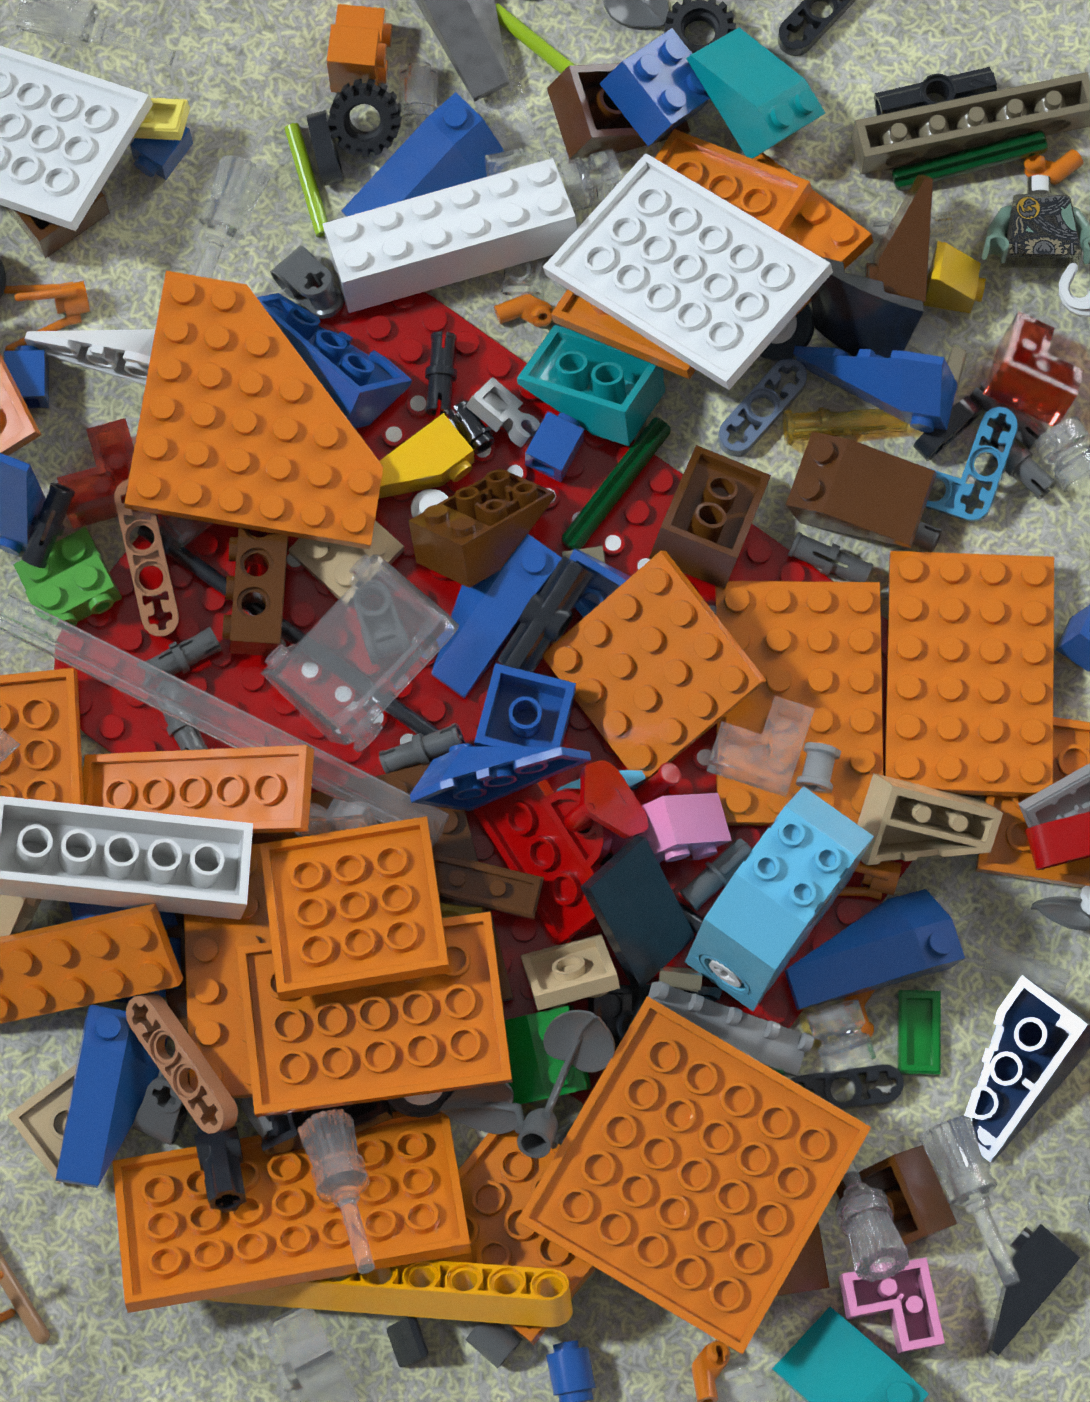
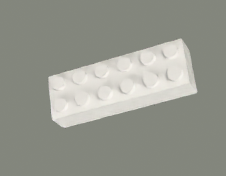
[323,158,577,313]
[0,796,253,919]

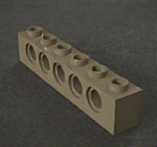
[851,72,1090,175]

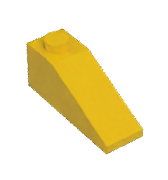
[378,413,474,499]

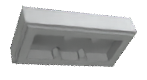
[1018,763,1090,828]

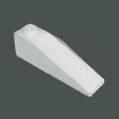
[24,329,155,386]

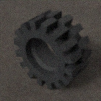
[664,0,736,54]
[328,79,402,157]

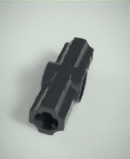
[874,67,997,116]
[498,556,595,673]
[194,1107,247,1213]

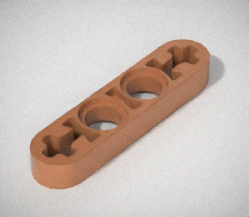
[114,479,179,636]
[126,993,238,1134]

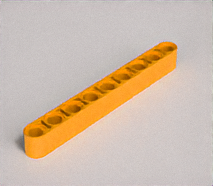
[207,1260,573,1327]

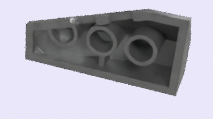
[415,0,510,102]

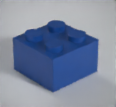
[600,28,711,147]
[474,663,576,747]

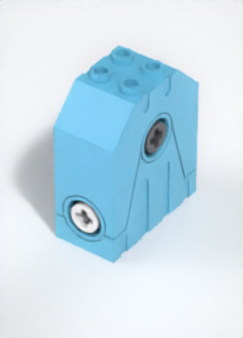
[685,786,874,1011]

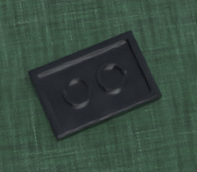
[580,836,695,989]

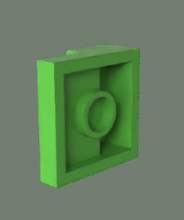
[13,526,122,636]

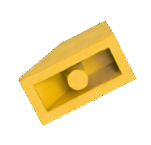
[923,241,986,313]

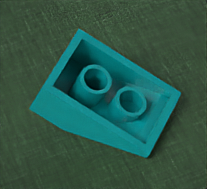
[686,27,825,159]
[517,325,665,446]
[772,1306,929,1402]

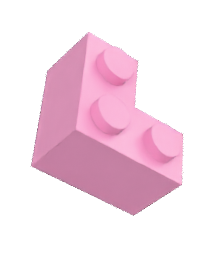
[611,793,732,865]
[838,1257,945,1354]

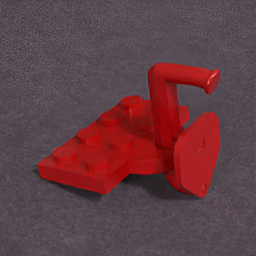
[473,760,681,945]

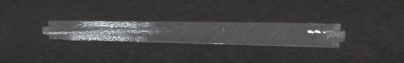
[0,593,449,848]

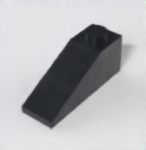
[987,1224,1080,1358]

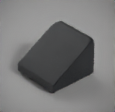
[387,1317,430,1367]

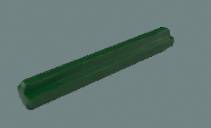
[892,130,1048,191]
[561,417,671,550]

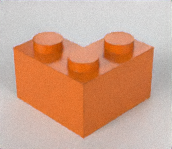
[327,4,393,93]

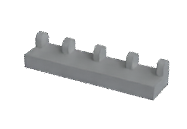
[648,981,814,1076]

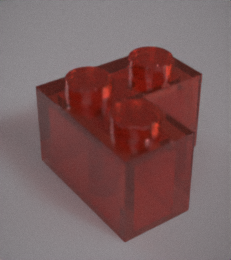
[983,311,1084,428]
[57,418,138,529]

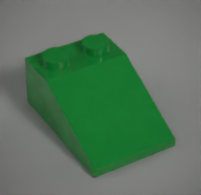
[505,1005,592,1104]

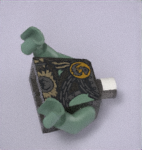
[982,175,1090,268]

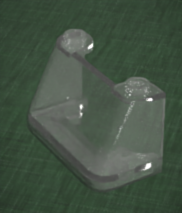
[261,554,459,745]

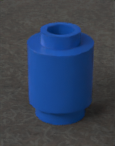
[546,1340,596,1402]

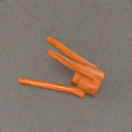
[4,281,90,351]
[837,860,902,900]

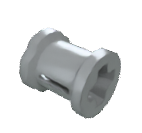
[796,742,841,793]

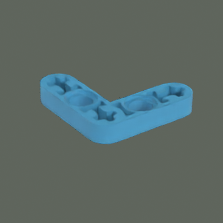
[925,407,1018,522]

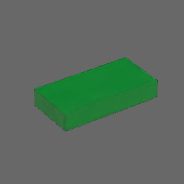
[897,990,941,1076]

